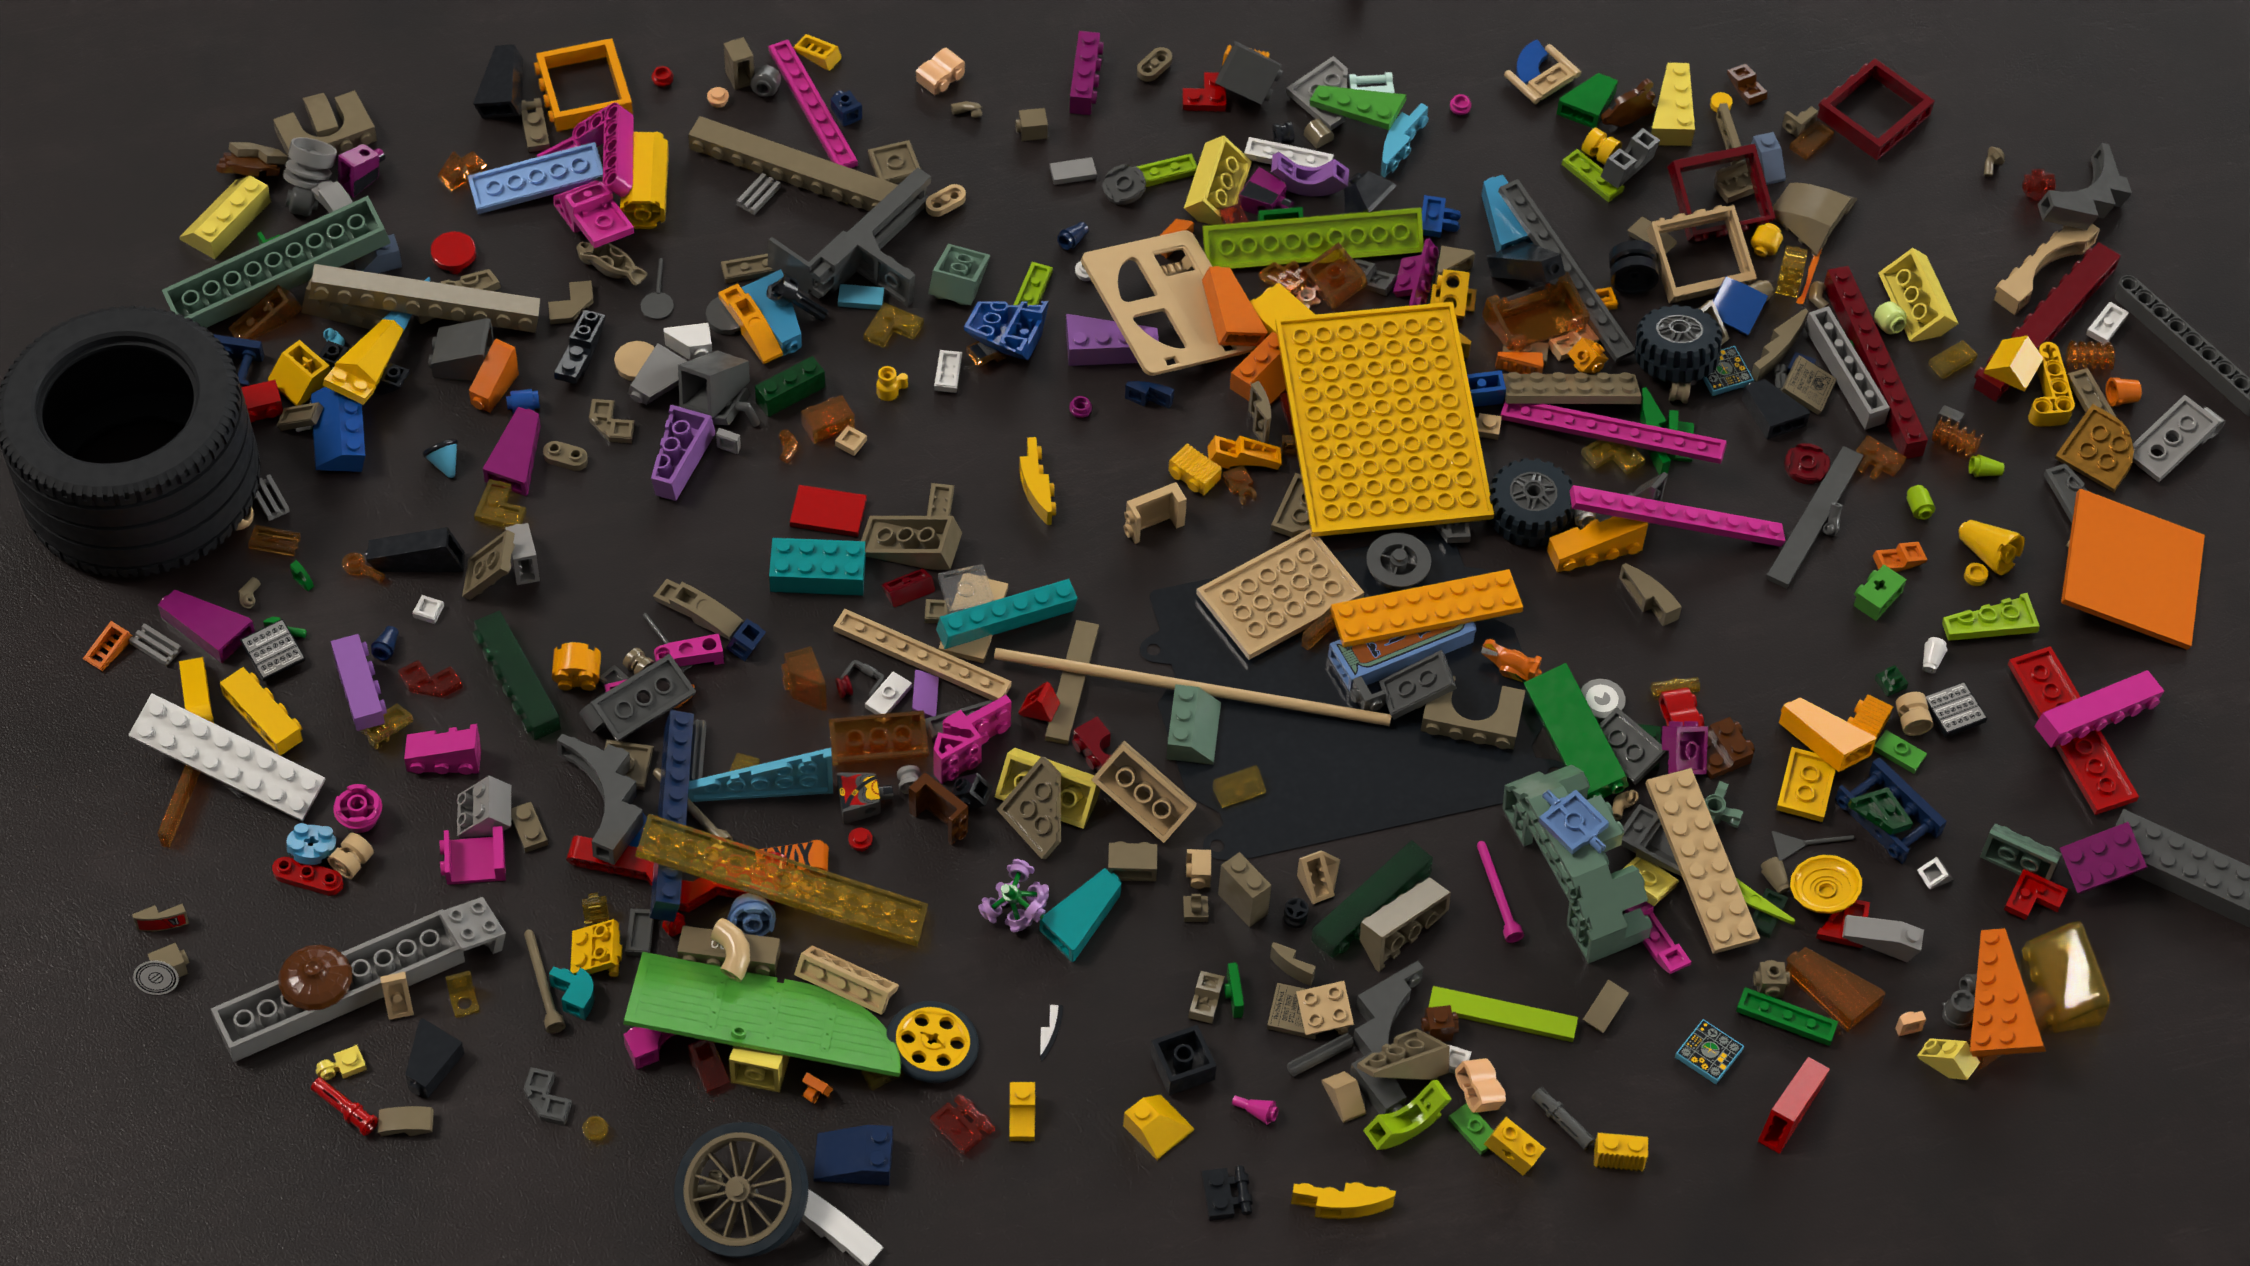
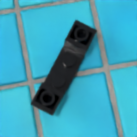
[318,341,410,395]

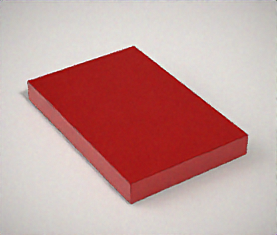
[790,485,867,537]

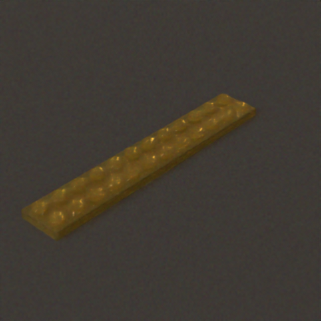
[635,814,928,947]

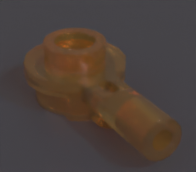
[342,552,385,583]

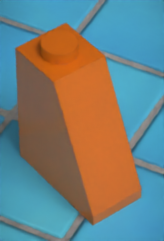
[469,339,519,413]

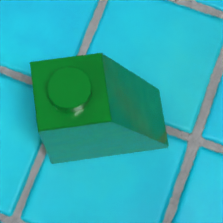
[1557,73,1618,129]

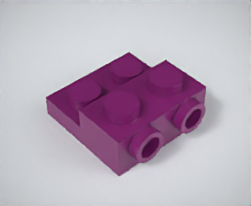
[1662,721,1708,774]

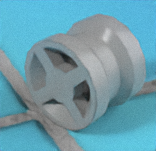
[897,765,921,794]

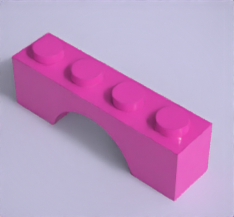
[623,1027,708,1070]

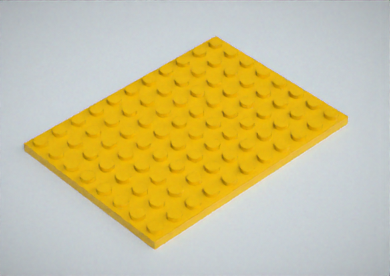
[1275,302,1494,537]

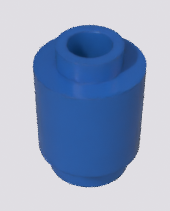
[506,389,540,414]

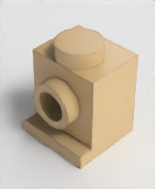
[1186,849,1211,889]

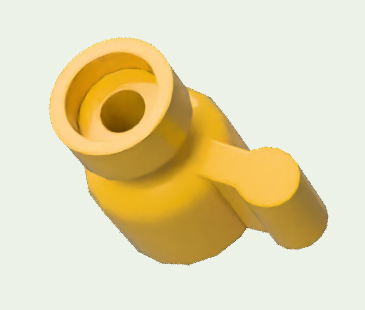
[876,366,908,401]

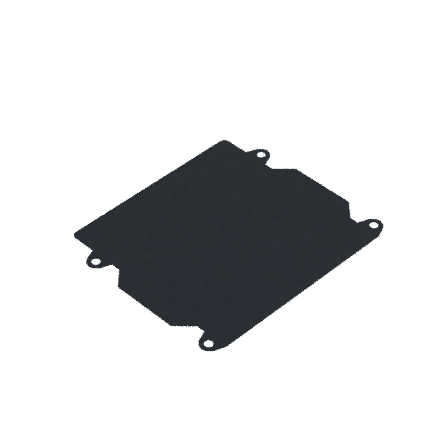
[1140,532,1565,861]

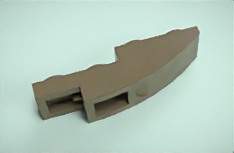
[653,579,744,640]

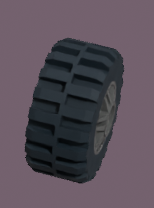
[1635,305,1722,384]
[1489,458,1575,547]

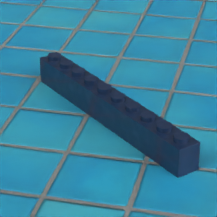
[650,710,694,922]

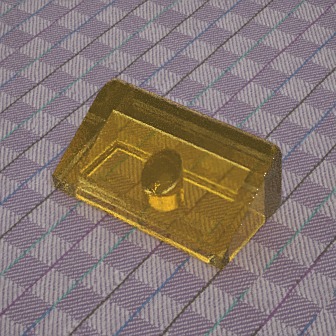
[1213,765,1266,808]

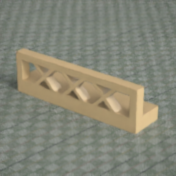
[794,945,899,1015]

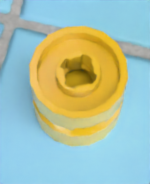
[1581,128,1622,165]

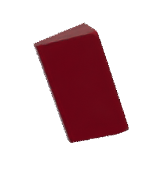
[882,568,935,607]

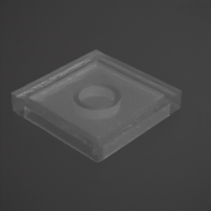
[938,564,995,614]

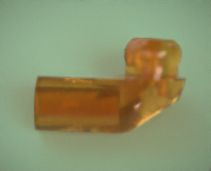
[779,429,799,463]

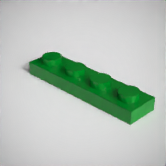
[1736,987,1838,1046]

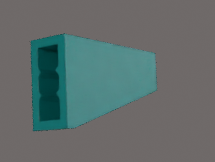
[1039,868,1121,962]

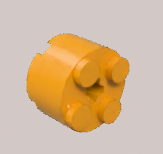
[552,642,601,691]

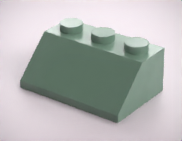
[1166,684,1221,765]
[1980,824,2062,881]

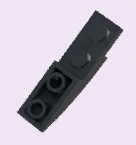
[554,310,605,384]

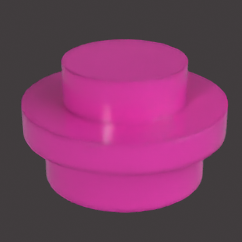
[1450,94,1471,115]

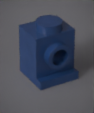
[831,90,862,127]
[726,619,766,662]

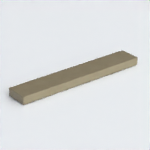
[1045,620,1099,745]

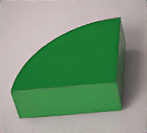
[290,560,314,591]

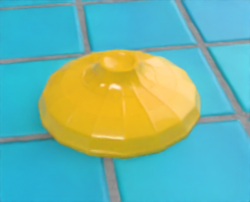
[1790,855,1862,914]

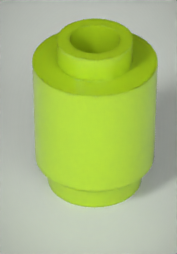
[1906,485,1935,519]

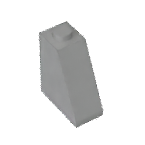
[627,343,687,405]
[505,523,540,585]

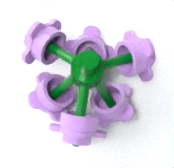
[978,859,1049,932]

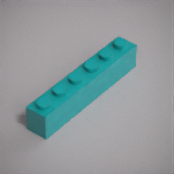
[936,579,1078,649]

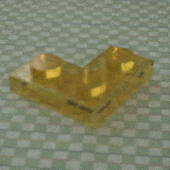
[863,303,924,348]
[1581,439,1646,475]
[474,479,526,528]

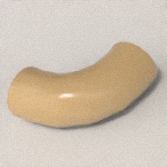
[711,918,750,982]

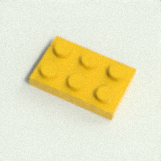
[1776,747,1835,822]

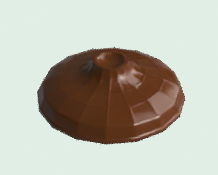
[279,945,352,1011]

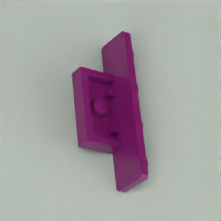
[1393,238,1439,306]

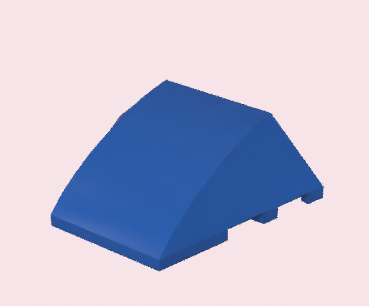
[964,301,1049,360]

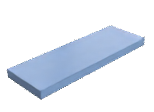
[468,142,603,214]

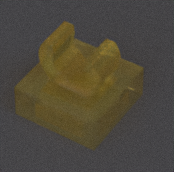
[581,892,609,924]

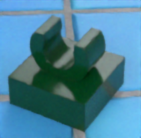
[1875,665,1908,697]

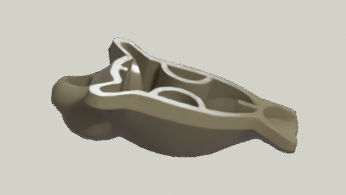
[577,242,648,286]

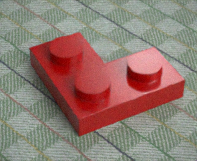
[1183,72,1226,111]
[2004,869,2068,920]

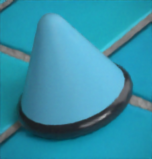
[422,439,458,478]

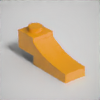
[1207,435,1282,470]

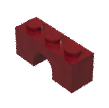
[1072,716,1111,772]

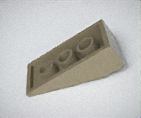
[861,516,962,570]

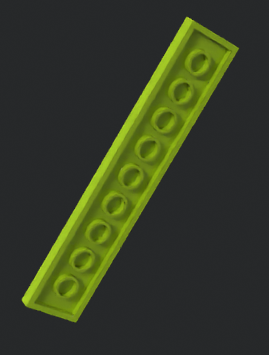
[1202,207,1424,269]

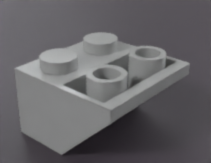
[457,776,511,838]

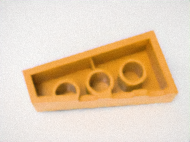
[1547,516,1648,572]

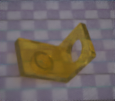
[446,971,479,1018]

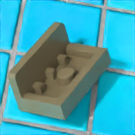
[1713,160,1754,203]

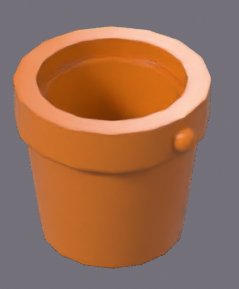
[2106,377,2142,407]

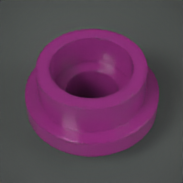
[1069,396,1092,418]

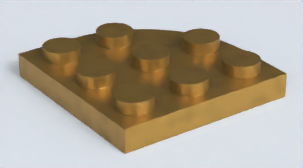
[2055,404,2134,492]

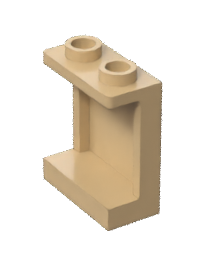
[1123,482,1187,544]

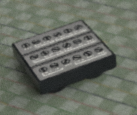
[240,619,305,681]
[1926,682,1987,738]

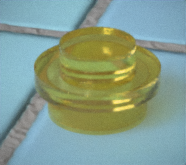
[583,1116,608,1141]

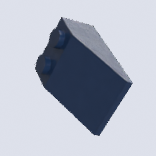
[813,1125,893,1185]

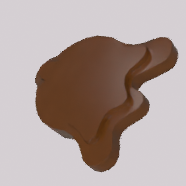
[1601,79,1657,126]
[216,152,280,177]

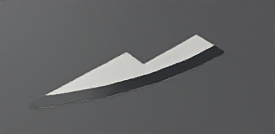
[1040,1005,1063,1061]

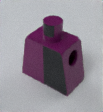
[338,144,386,197]
[1238,167,1294,215]

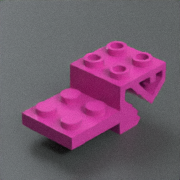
[553,181,634,248]
[934,695,1011,784]

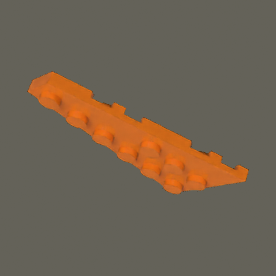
[1970,928,2046,1057]

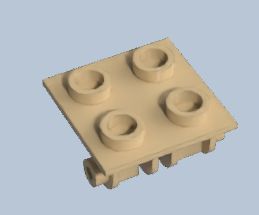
[1296,981,1354,1036]

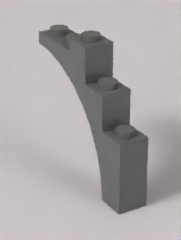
[2037,143,2132,230]
[557,734,644,865]

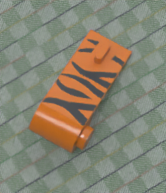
[754,840,829,879]

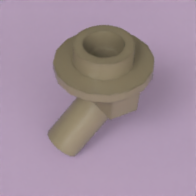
[1984,146,2005,177]

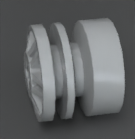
[283,137,337,189]

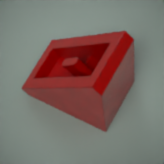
[1018,682,1060,722]

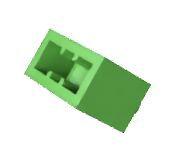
[1854,565,1907,621]

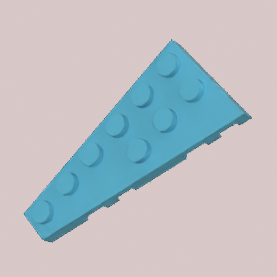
[688,748,833,802]

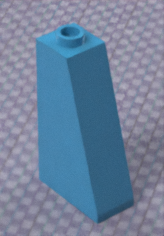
[1482,175,1534,252]
[742,269,802,356]

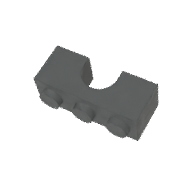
[1601,128,1660,188]

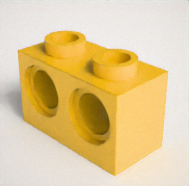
[1434,269,1470,319]

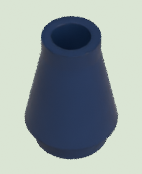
[1057,222,1089,250]
[371,626,399,661]

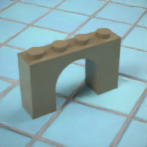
[273,90,377,160]
[1421,676,1525,750]

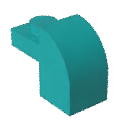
[549,966,595,1020]

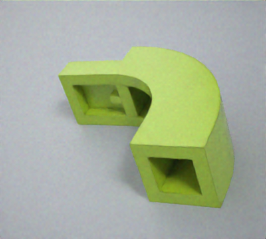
[1363,1080,1452,1150]

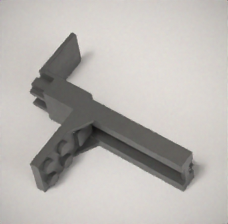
[768,167,931,307]

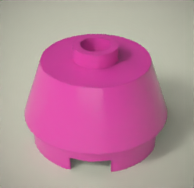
[333,784,382,833]

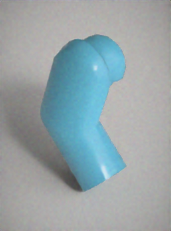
[323,328,345,346]

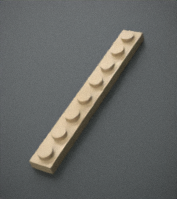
[833,609,1011,701]

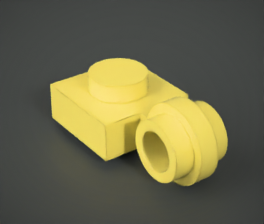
[316,1045,367,1081]

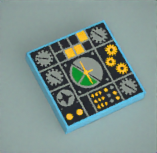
[1703,346,1754,396]
[1675,1019,1744,1084]

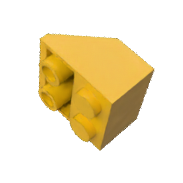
[268,340,330,406]

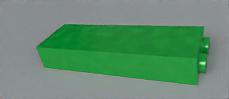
[1524,663,1629,800]

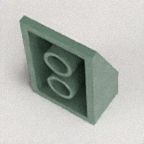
[928,244,990,305]

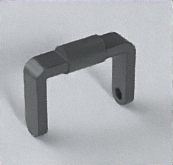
[840,660,884,697]

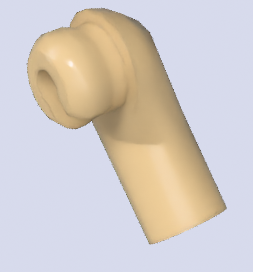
[1612,790,1639,820]

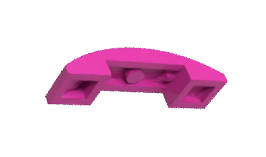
[1624,901,1691,974]

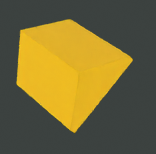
[1984,335,2043,392]

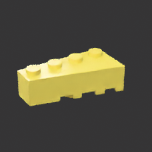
[1651,63,1695,146]

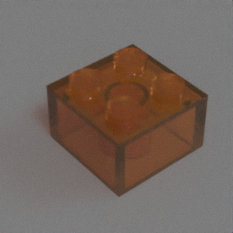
[1303,242,1368,310]

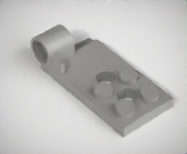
[2132,395,2225,482]

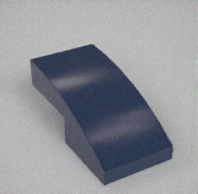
[1125,381,1174,409]

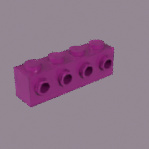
[1069,31,1104,115]

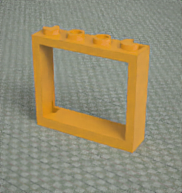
[534,38,633,132]

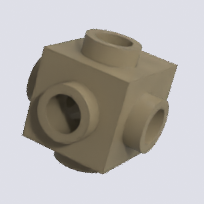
[1753,960,1790,998]

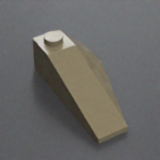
[1357,1029,1450,1080]

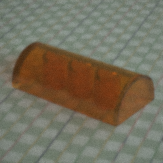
[829,710,929,766]

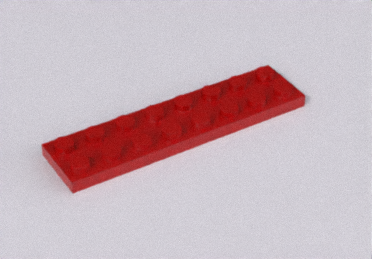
[2008,646,2139,815]

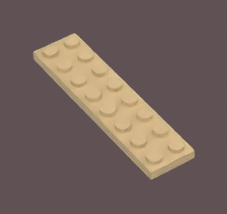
[1645,768,1760,954]

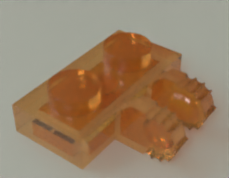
[1259,261,1309,295]
[1856,435,1907,480]

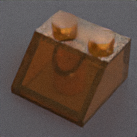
[781,646,827,711]

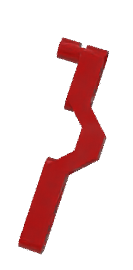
[566,836,788,912]

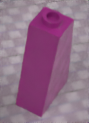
[483,407,541,496]
[158,590,255,663]

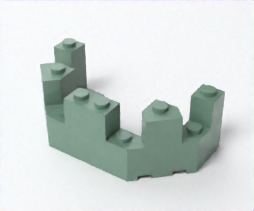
[1502,765,1652,964]

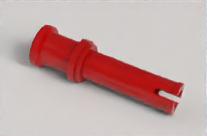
[311,1077,378,1136]

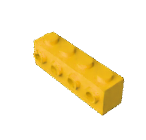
[220,667,303,756]

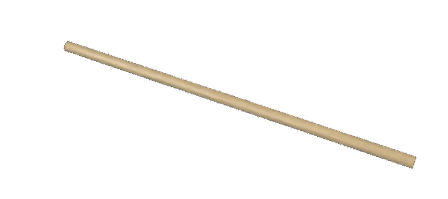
[994,648,1391,726]

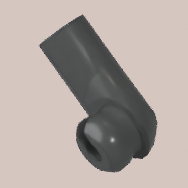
[1823,502,1843,536]

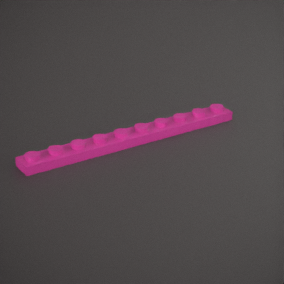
[1500,401,1727,464]
[1570,485,1785,547]

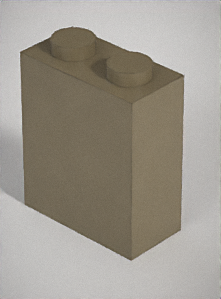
[1218,852,1272,927]

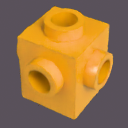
[1568,337,1608,374]

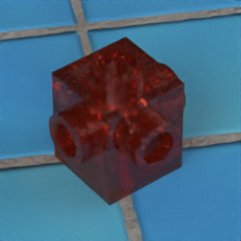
[2022,168,2056,201]

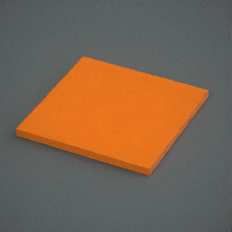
[2061,488,2205,650]

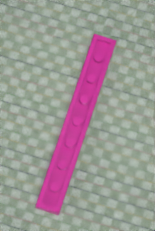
[769,40,858,168]

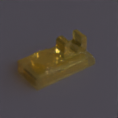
[360,703,413,749]

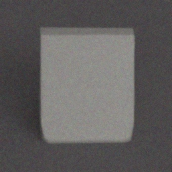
[1917,857,1953,890]

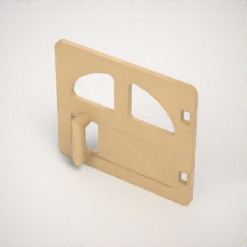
[1081,230,1256,376]

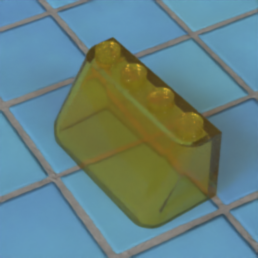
[2022,921,2110,1033]

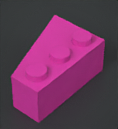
[404,724,481,775]

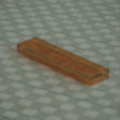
[158,765,201,848]

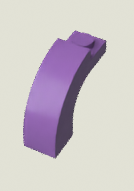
[1271,152,1349,196]

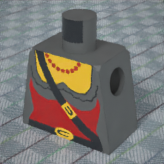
[837,772,894,824]

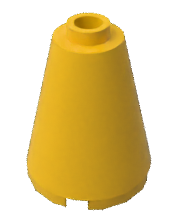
[1958,520,2025,575]

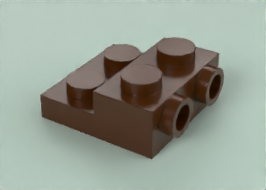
[1707,717,1755,780]

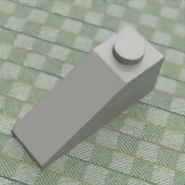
[1842,915,1924,962]

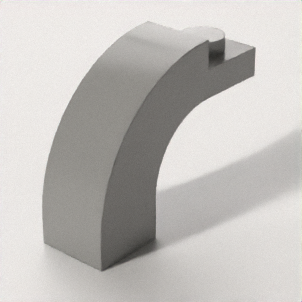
[311,180,353,213]

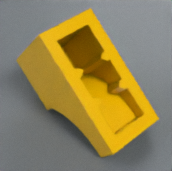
[1009,1082,1035,1141]

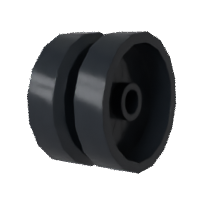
[1609,240,1659,294]

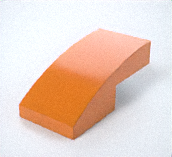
[1873,542,1927,572]

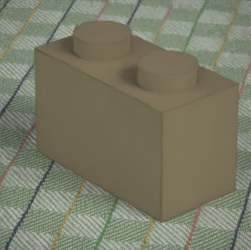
[724,37,754,90]
[1108,841,1157,881]

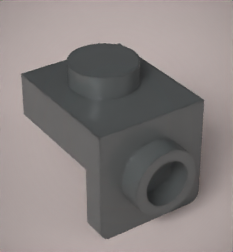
[1350,676,1386,712]

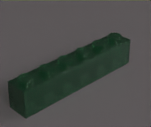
[472,610,561,740]
[1311,840,1433,959]

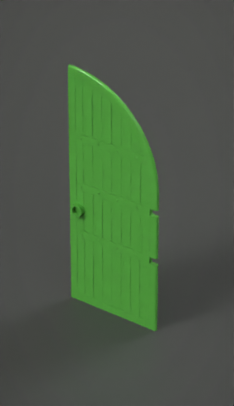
[623,952,901,1077]

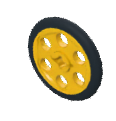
[887,1001,979,1083]

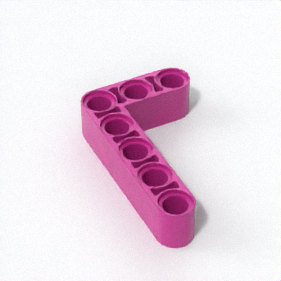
[572,102,634,197]

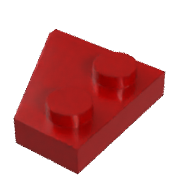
[1816,900,1870,948]

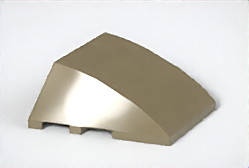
[1773,183,1857,256]

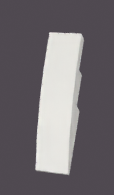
[802,1189,883,1266]

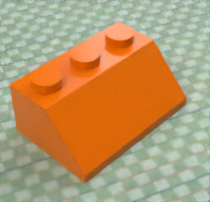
[1230,332,1287,407]

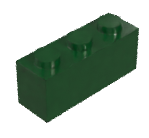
[755,356,825,417]

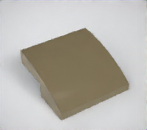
[1248,381,1271,444]

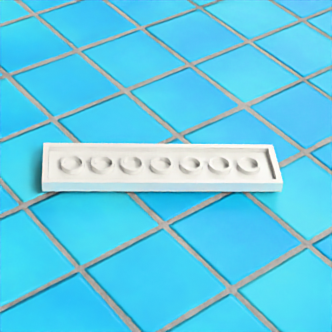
[128,693,326,822]

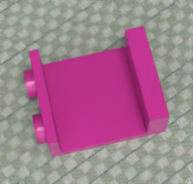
[439,826,506,885]

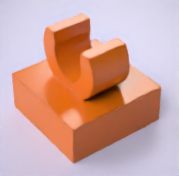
[802,1073,833,1104]

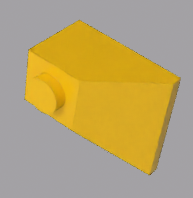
[1123,1094,1194,1160]

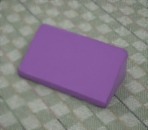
[912,670,939,719]

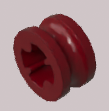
[835,675,853,699]

